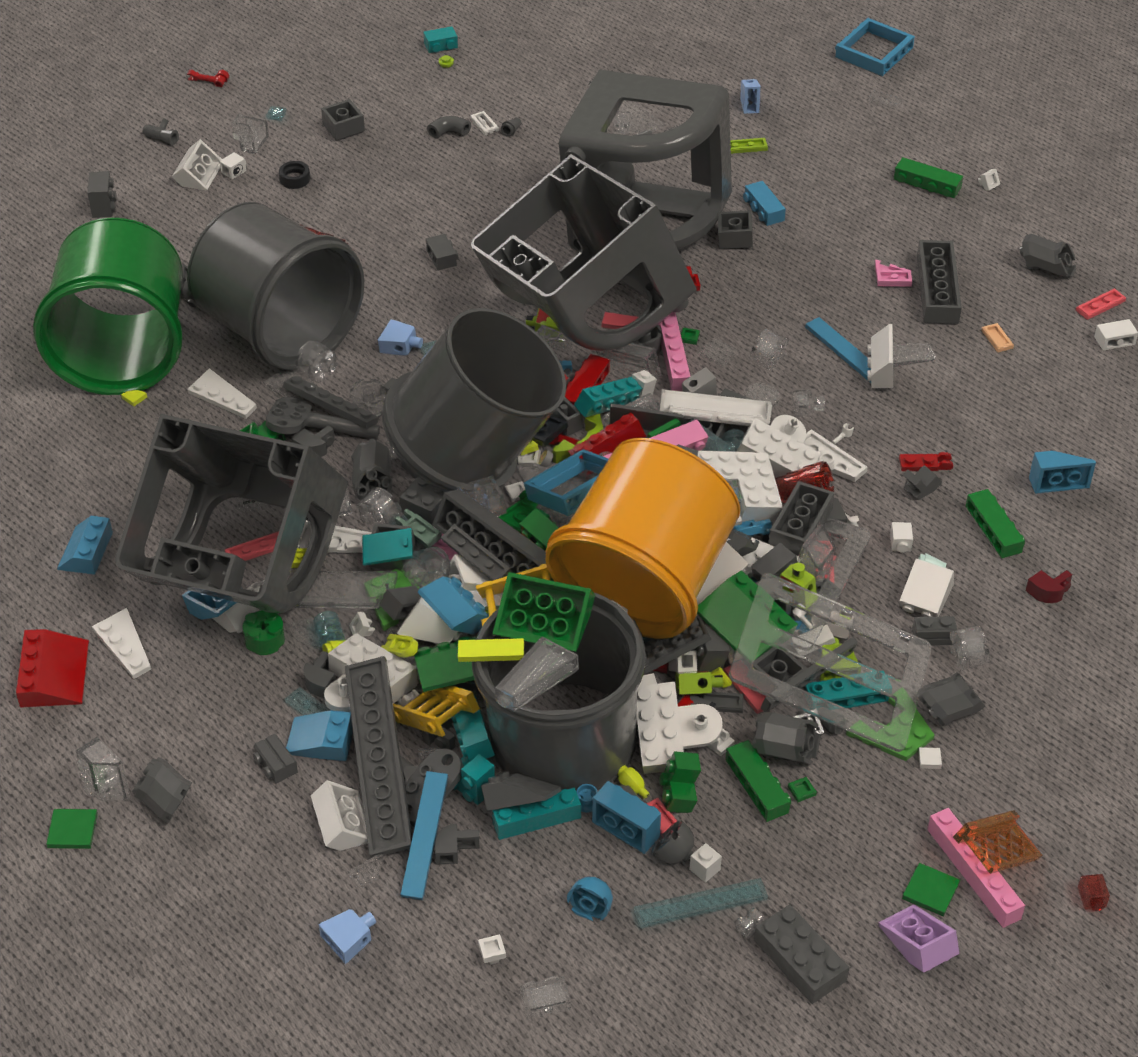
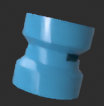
[576,784,597,813]

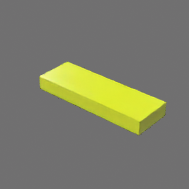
[458,638,524,662]

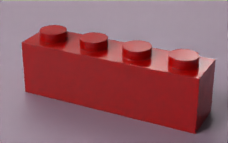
[565,353,610,405]
[568,413,647,475]

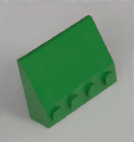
[697,570,798,665]
[492,572,595,652]
[414,635,478,692]

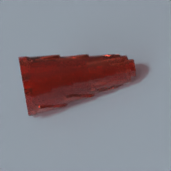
[775,461,834,501]

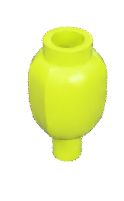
[617,765,650,799]

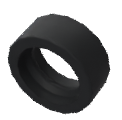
[279,161,310,189]

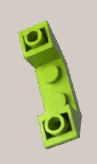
[552,414,603,464]

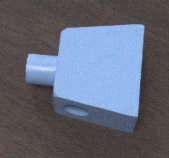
[740,79,761,114]
[378,319,423,356]
[319,909,376,964]

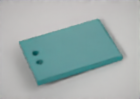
[362,528,413,566]

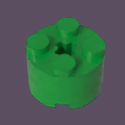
[243,610,285,655]

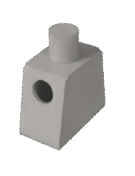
[682,367,717,395]

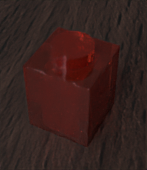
[1077,874,1110,911]

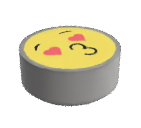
[538,449,553,468]

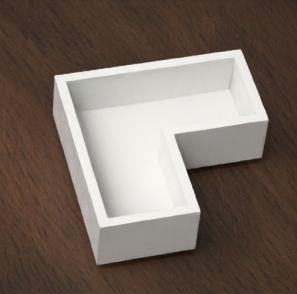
[698,451,783,523]

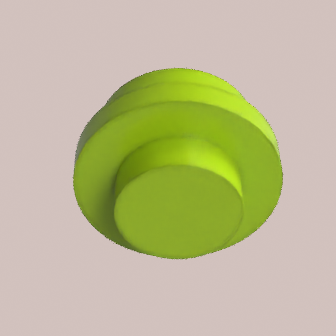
[439,55,454,68]

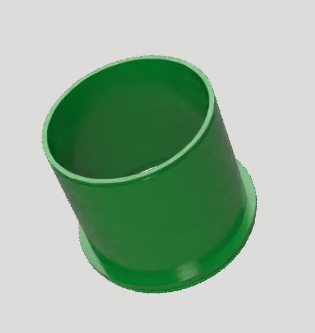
[33,218,183,395]

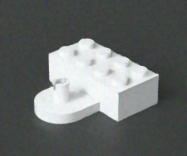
[736,415,821,488]
[324,633,417,712]
[637,682,723,774]

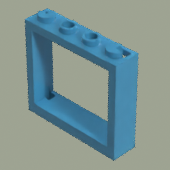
[835,18,915,76]
[524,449,608,516]

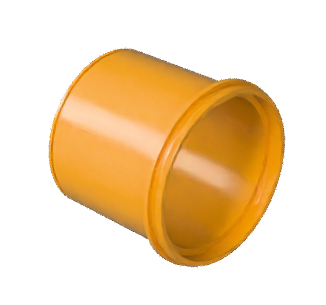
[545,438,740,639]

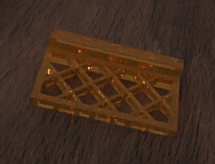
[953,810,1043,874]

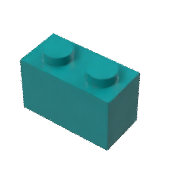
[423,26,458,53]

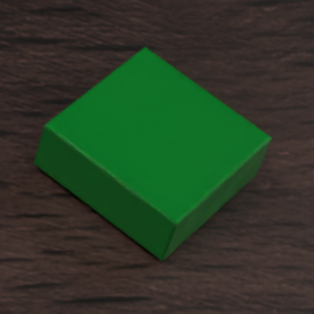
[681,328,700,345]
[787,777,817,803]

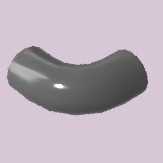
[427,116,471,138]

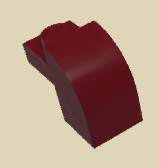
[1025,570,1073,603]

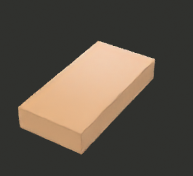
[981,323,1014,352]

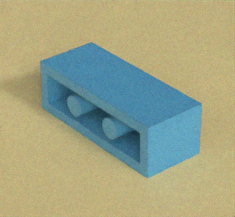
[743,181,786,226]

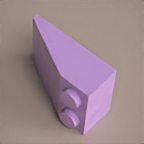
[878,904,959,973]

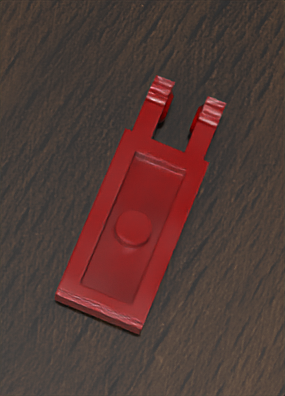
[899,452,953,471]

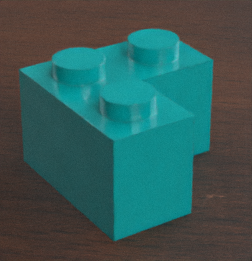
[453,754,495,805]

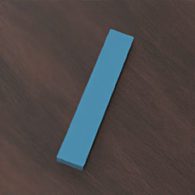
[805,317,871,383]
[401,771,448,900]

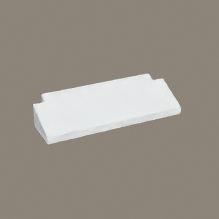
[660,389,772,426]

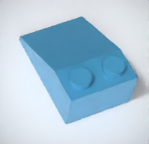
[1029,451,1096,494]
[182,590,237,620]
[286,710,353,761]

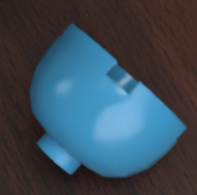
[567,876,613,921]

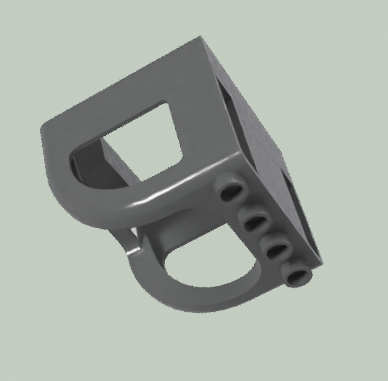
[559,70,732,252]
[471,154,697,351]
[115,413,348,613]

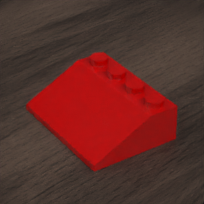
[16,629,89,708]

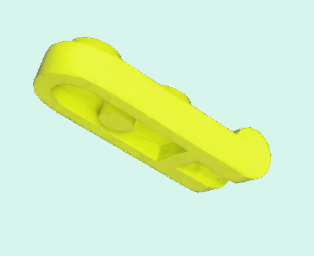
[381,634,418,658]

